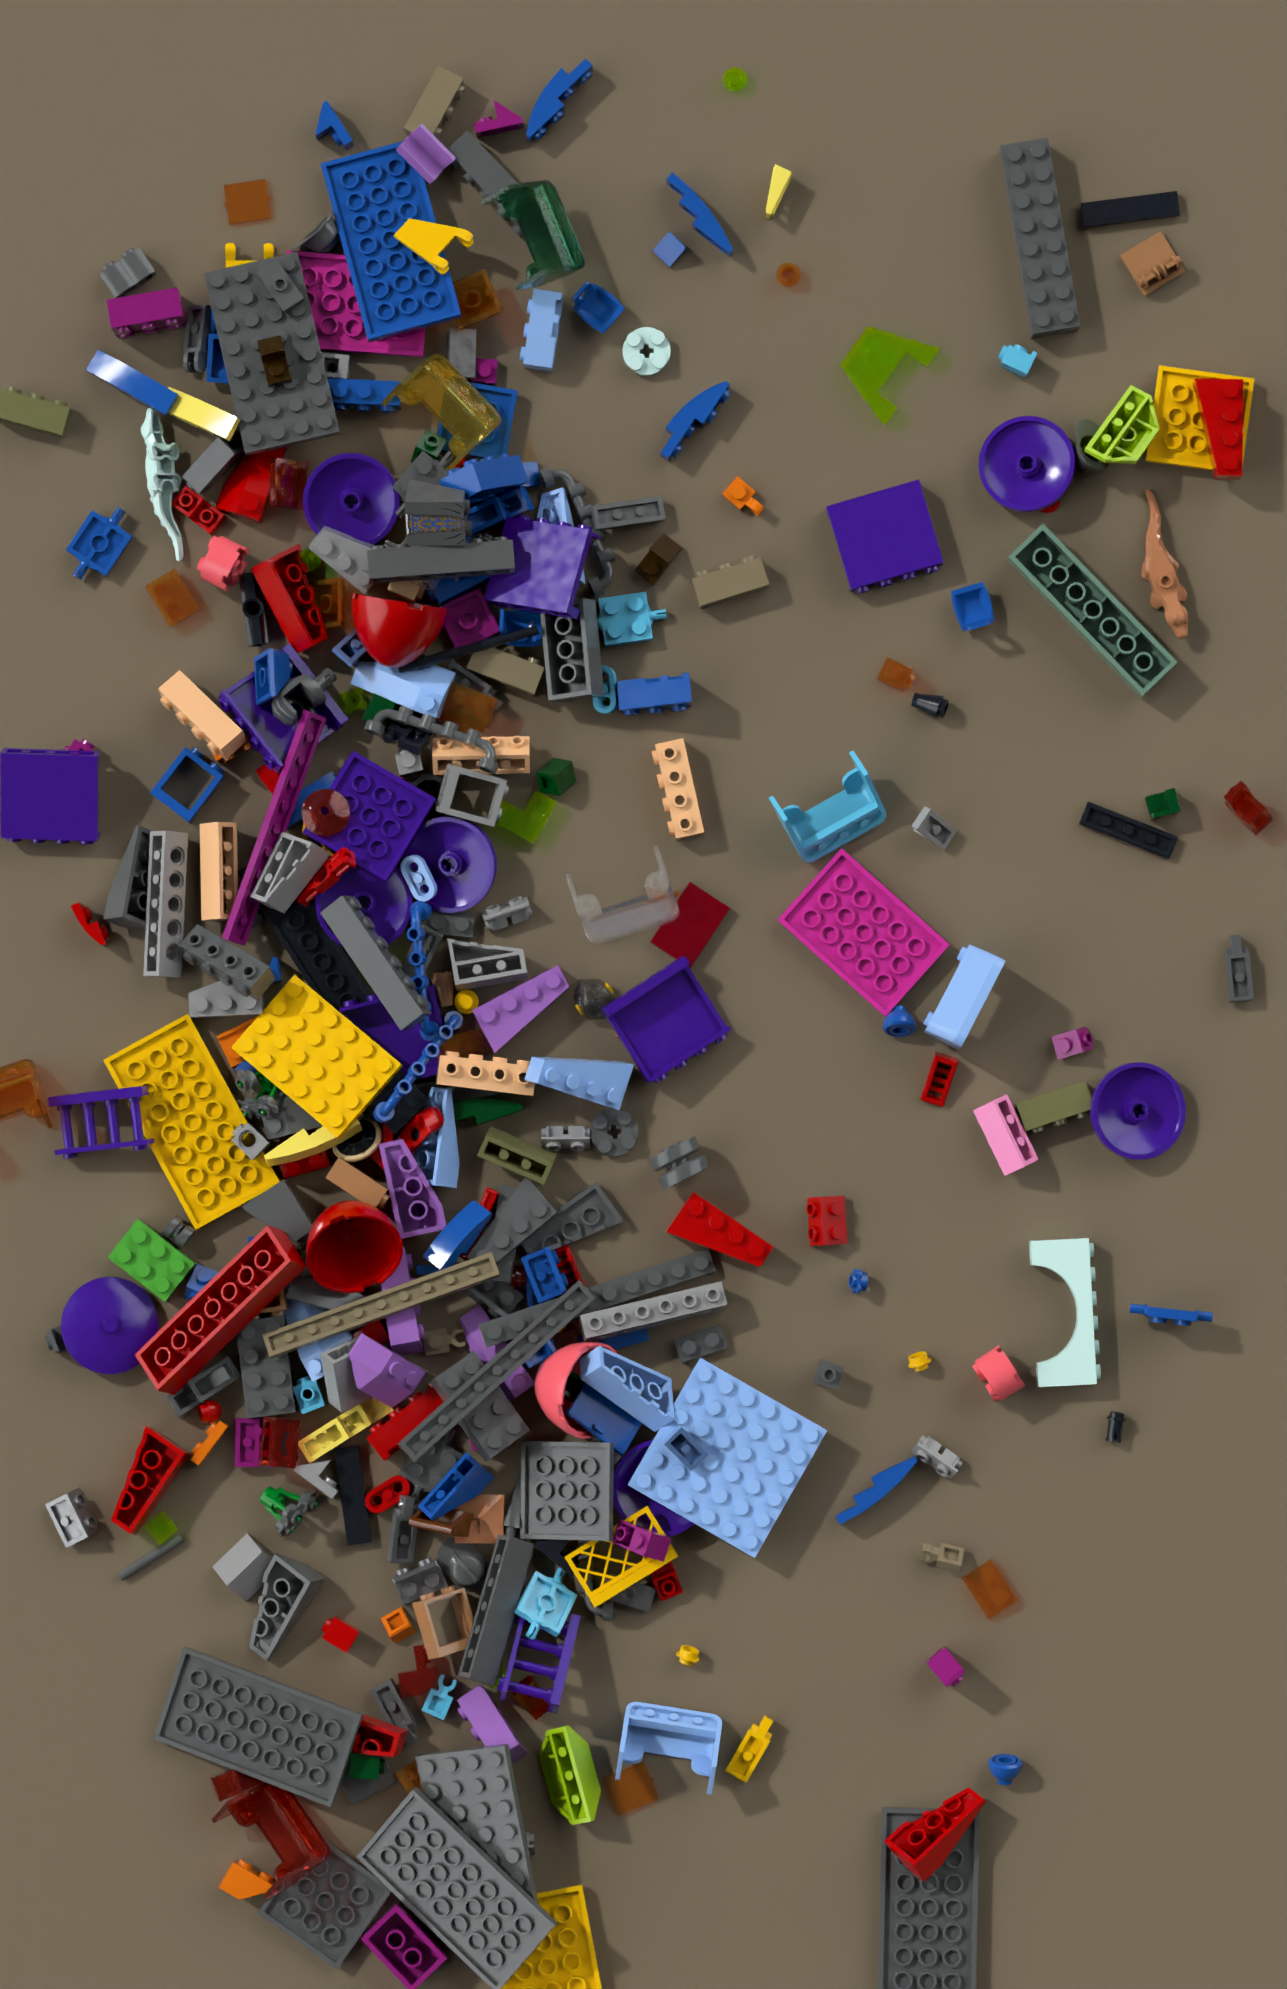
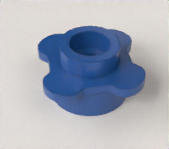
[849,1269,868,1293]

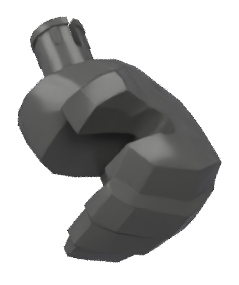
[272,668,337,726]

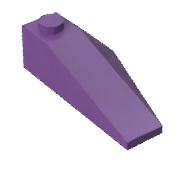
[379,1139,447,1239]
[460,1305,534,1401]

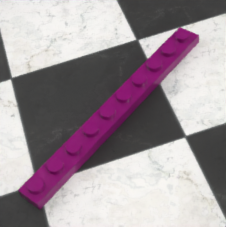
[222,710,326,946]

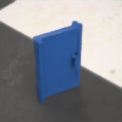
[565,1383,642,1456]

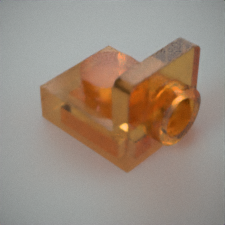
[877,657,916,692]
[396,1759,421,1794]

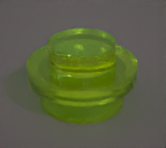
[723,67,747,92]

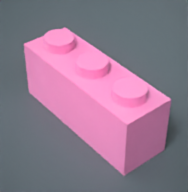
[973,1094,1039,1176]

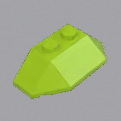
[1084,385,1159,464]
[539,1725,601,1825]

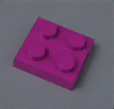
[440,588,499,648]

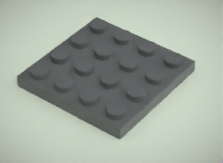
[520,1441,614,1541]
[258,1832,391,1969]

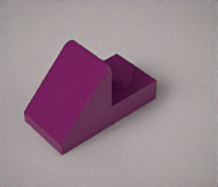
[474,100,524,138]

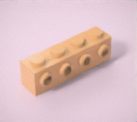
[158,670,246,760]
[432,736,530,775]
[651,738,704,840]
[200,822,238,921]
[435,1051,535,1096]

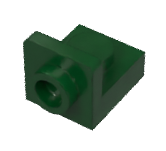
[411,430,447,463]

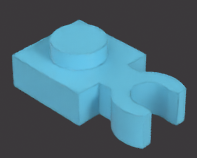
[421,1674,457,1720]

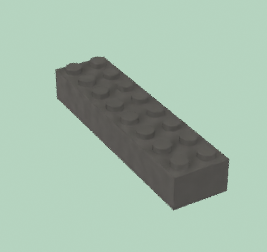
[999,138,1080,339]

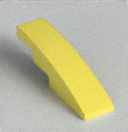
[168,387,241,441]
[264,1119,362,1166]
[297,1397,395,1463]

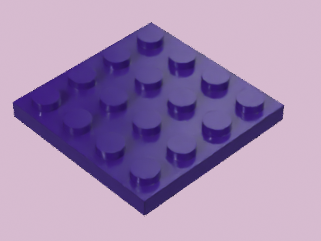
[303,751,436,882]

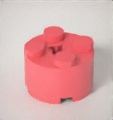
[197,536,250,592]
[972,1345,1025,1402]

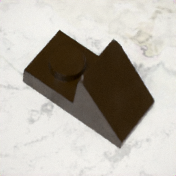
[257,335,292,387]
[634,533,683,586]

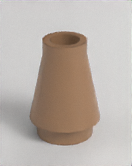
[431,971,454,1007]

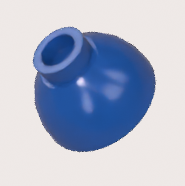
[882,1006,916,1037]
[988,1754,1022,1785]

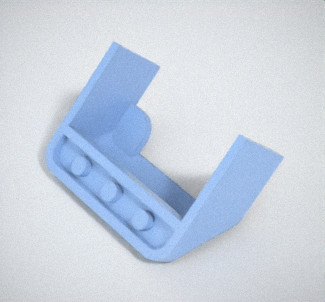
[923,944,1006,1050]
[615,1702,722,1795]

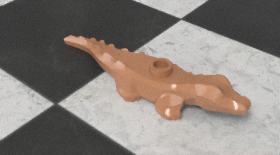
[1141,489,1188,639]

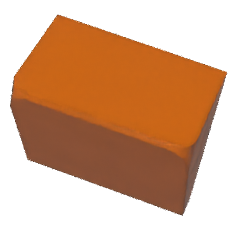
[380,1606,416,1644]

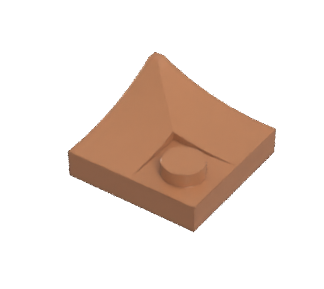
[454,1495,504,1544]

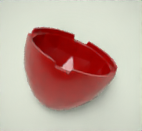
[352,593,448,668]
[306,1200,403,1293]

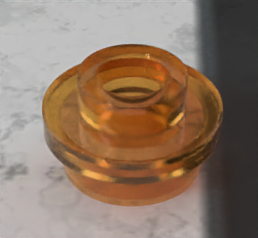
[776,263,800,287]

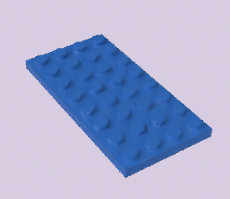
[320,141,462,342]

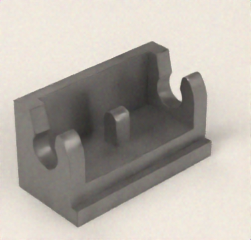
[445,328,476,381]

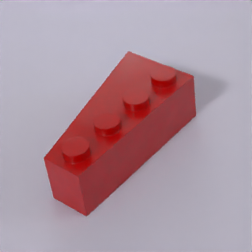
[1192,379,1243,480]
[250,543,328,653]
[666,1192,773,1267]
[366,1383,443,1461]

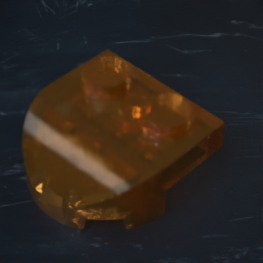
[443,682,499,733]

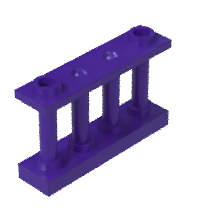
[48,1085,155,1159]
[497,1614,581,1714]

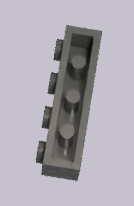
[179,924,275,1000]

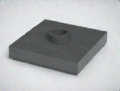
[341,1754,396,1805]

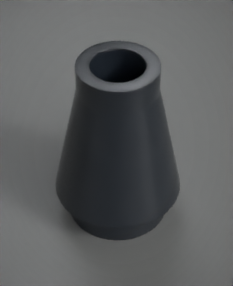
[911,693,949,719]

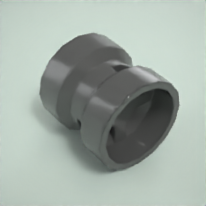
[162,1215,196,1249]

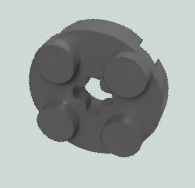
[590,1108,639,1156]

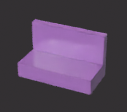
[396,124,456,184]

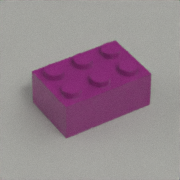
[106,287,187,339]
[361,1902,448,1989]

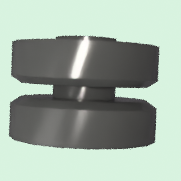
[648,1136,710,1190]

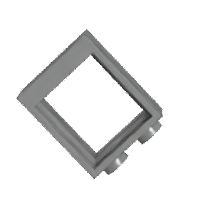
[435,763,509,827]

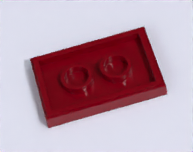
[650,882,730,969]

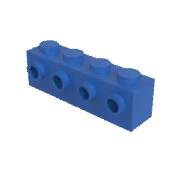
[327,378,402,413]

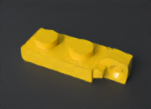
[725,1715,773,1783]

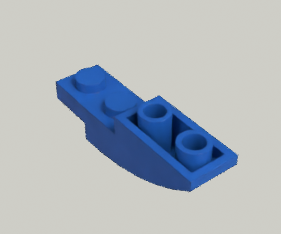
[526,58,593,143]
[660,381,731,462]

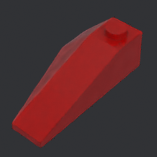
[884,1787,986,1882]

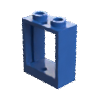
[150,747,225,824]

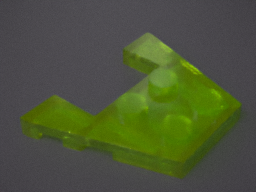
[840,326,940,426]

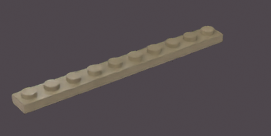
[262,1252,500,1359]

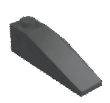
[103,825,151,930]
[262,1089,366,1140]
[249,1553,325,1661]

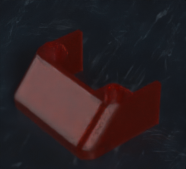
[211,1782,330,1900]

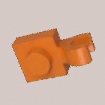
[722,476,764,516]

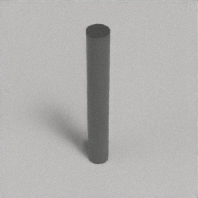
[118,1534,184,1581]

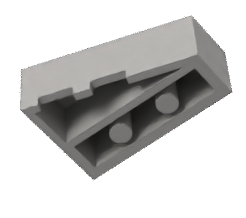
[309,526,374,594]
[250,832,331,913]
[448,939,529,991]
[188,981,264,1019]

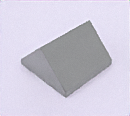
[213,1533,272,1602]

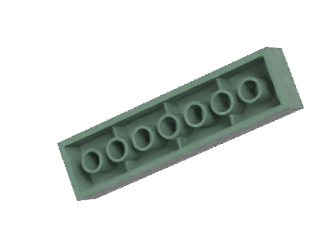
[1007,524,1178,699]

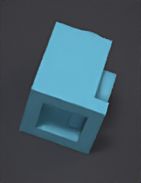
[998,344,1037,378]
[293,1375,327,1414]

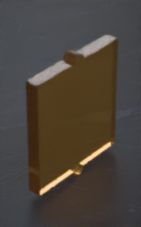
[224,179,271,225]
[604,1761,659,1815]

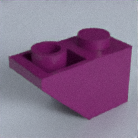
[612,1520,672,1562]
[926,1646,965,1687]

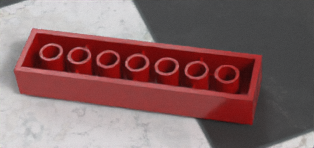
[135,1225,307,1395]

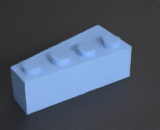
[524,1057,634,1110]
[580,1346,675,1432]

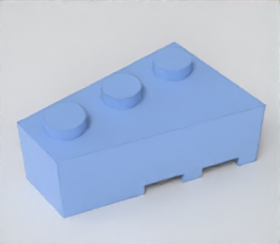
[520,288,563,372]

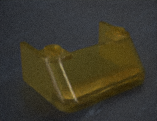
[381,354,501,471]

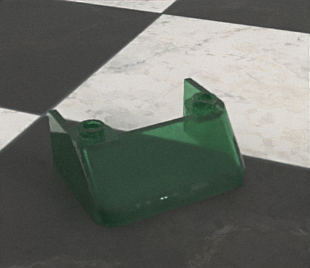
[481,180,585,290]

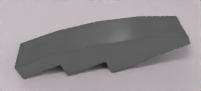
[286,1275,370,1324]

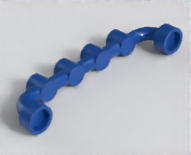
[407,901,440,1041]
[373,1011,463,1123]

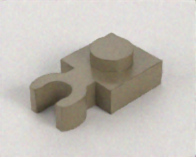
[423,1328,466,1356]

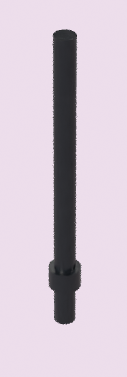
[398,625,539,673]

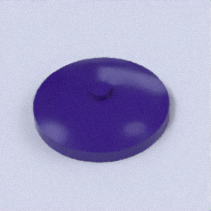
[979,416,1076,512]
[303,452,400,544]
[402,816,497,913]
[315,865,412,946]
[1090,1062,1186,1160]
[61,1277,159,1374]
[613,1440,694,1537]

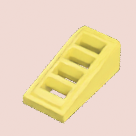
[766,164,792,219]

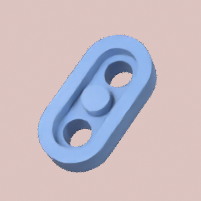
[401,855,437,902]

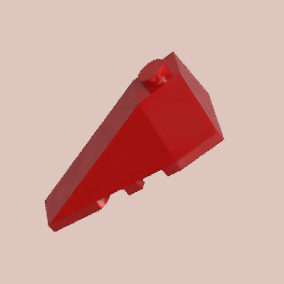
[215,446,288,524]

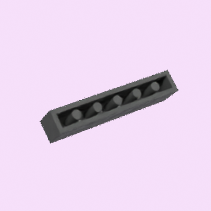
[447,130,566,258]
[367,537,515,584]
[320,895,431,1031]
[458,1534,534,1686]

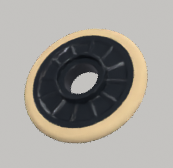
[332,1117,382,1162]

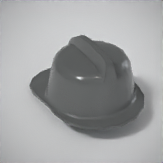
[290,211,341,253]
[1073,419,1109,474]
[438,1538,489,1591]

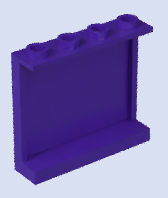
[826,479,944,594]
[484,515,600,619]
[218,643,348,774]
[0,748,100,845]
[601,956,732,1083]
[339,985,449,1080]

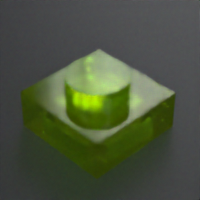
[144,1510,179,1545]

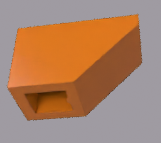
[218,1859,277,1900]

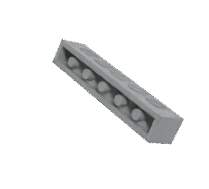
[143,831,188,978]
[578,1281,727,1342]

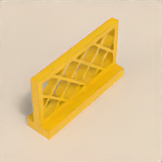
[564,1505,678,1608]

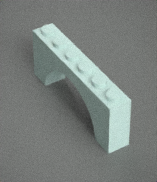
[1029,1238,1101,1387]

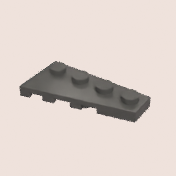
[467,1177,558,1264]
[521,1182,624,1254]

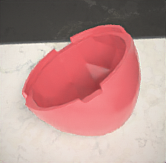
[534,1342,617,1439]

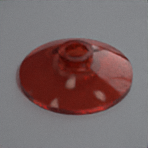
[301,789,350,837]

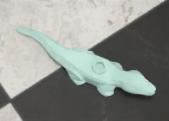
[141,408,183,561]

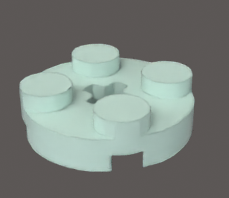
[623,327,671,376]

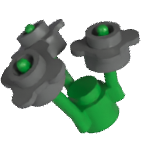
[235,1069,279,1120]
[260,1486,318,1537]

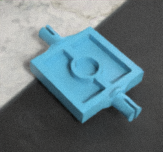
[597,592,667,647]
[514,1568,577,1640]

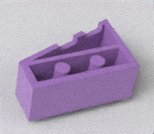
[457,1684,528,1764]

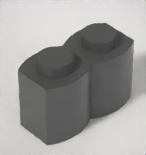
[99,248,157,298]

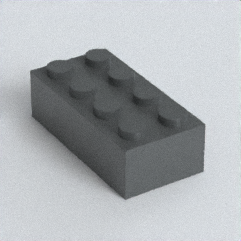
[540,598,604,702]
[237,1315,297,1418]
[430,1351,530,1462]

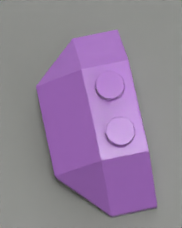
[349,1333,429,1408]

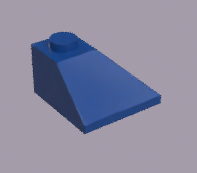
[254,648,293,706]

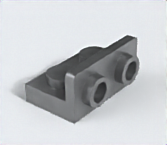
[45,1488,99,1548]
[392,1557,448,1605]

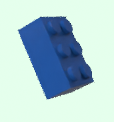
[439,453,529,504]

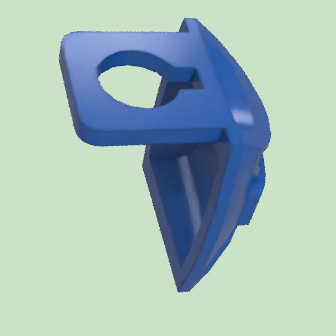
[572,281,625,334]
[951,582,994,631]
[499,609,542,647]

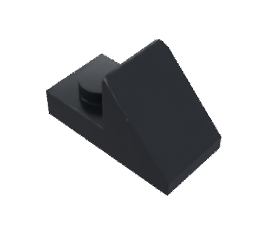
[535,1539,578,1577]

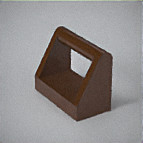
[409,1509,473,1537]

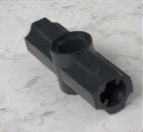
[239,572,269,647]

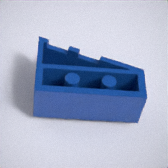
[617,673,692,716]

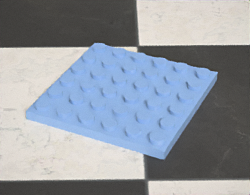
[628,1358,827,1558]

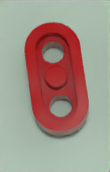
[365,1475,410,1513]

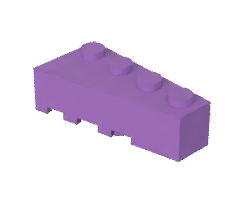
[472,965,570,1054]
[381,1247,425,1355]

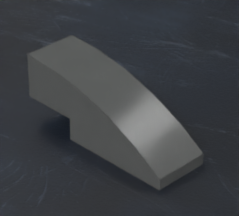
[165,1356,241,1418]

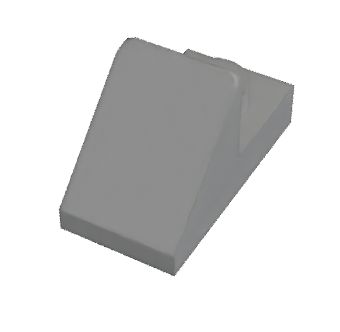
[912,806,957,851]
[293,1460,339,1499]

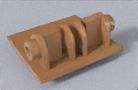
[1120,231,1186,296]

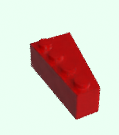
[111,1426,191,1535]
[351,1714,408,1757]

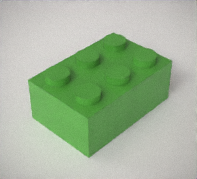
[107,1219,197,1302]

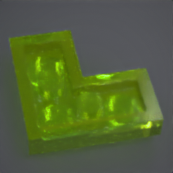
[495,791,557,844]

